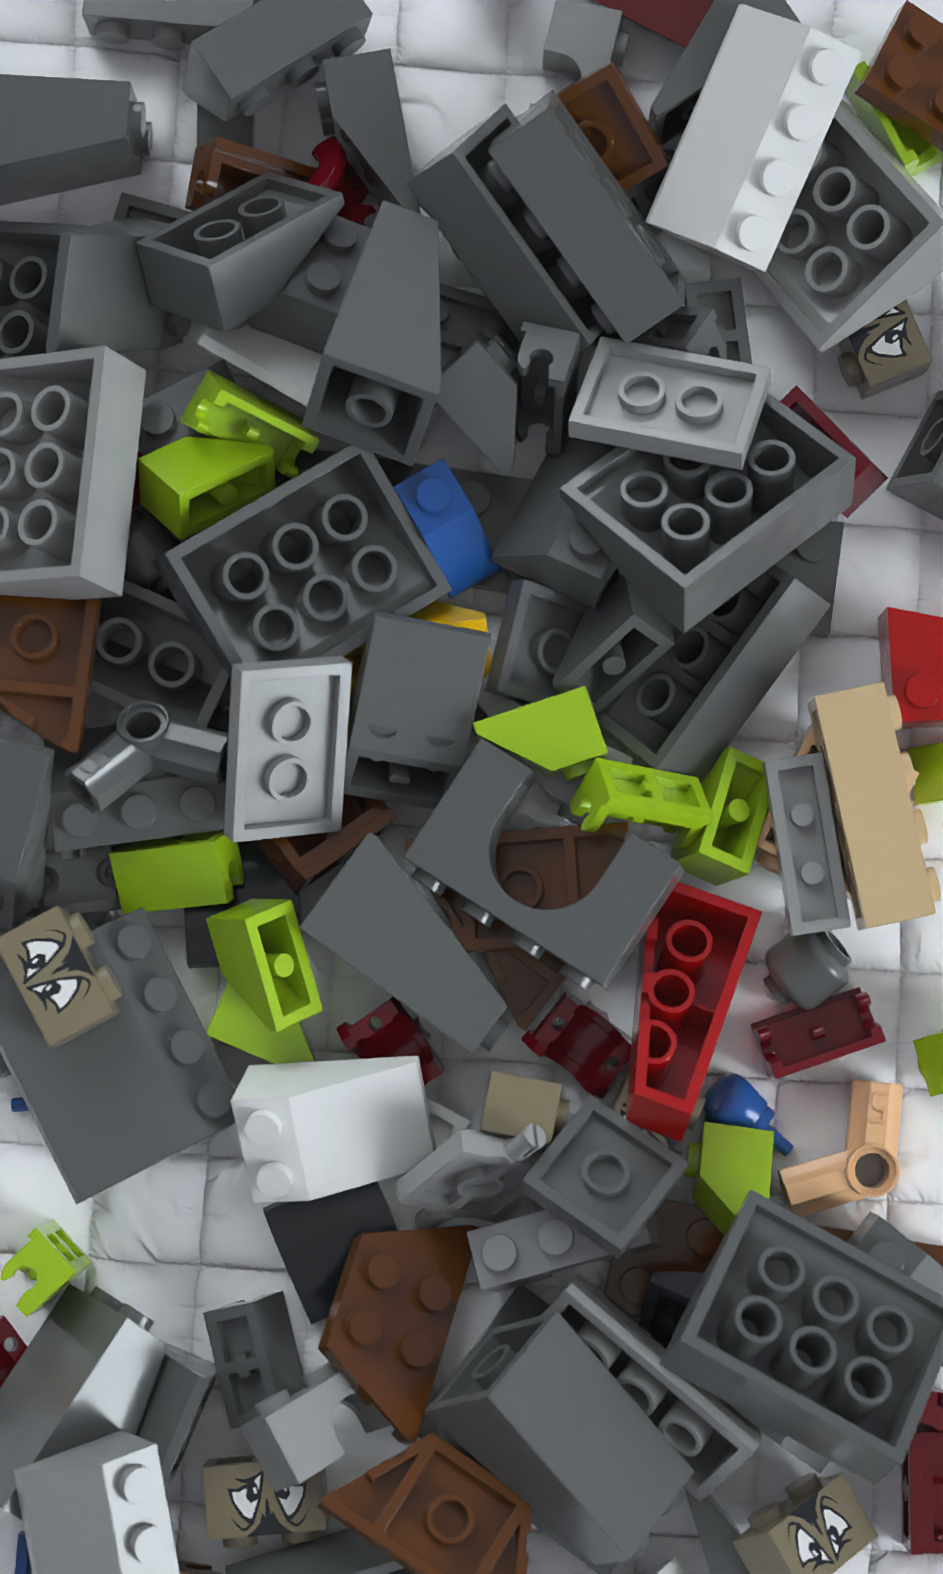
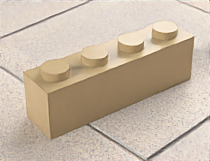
[807,682,941,931]

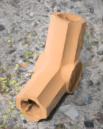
[777,1079,903,1217]

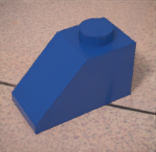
[393,458,500,600]

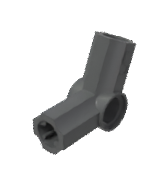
[63,701,229,813]

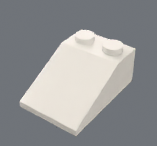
[231,1056,436,1203]

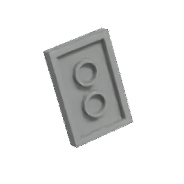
[568,336,771,470]
[224,656,352,842]

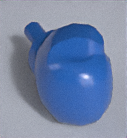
[703,1073,794,1157]

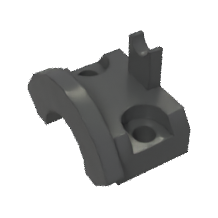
[33,845,122,918]

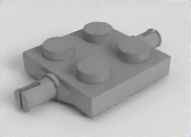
[396,1124,547,1229]

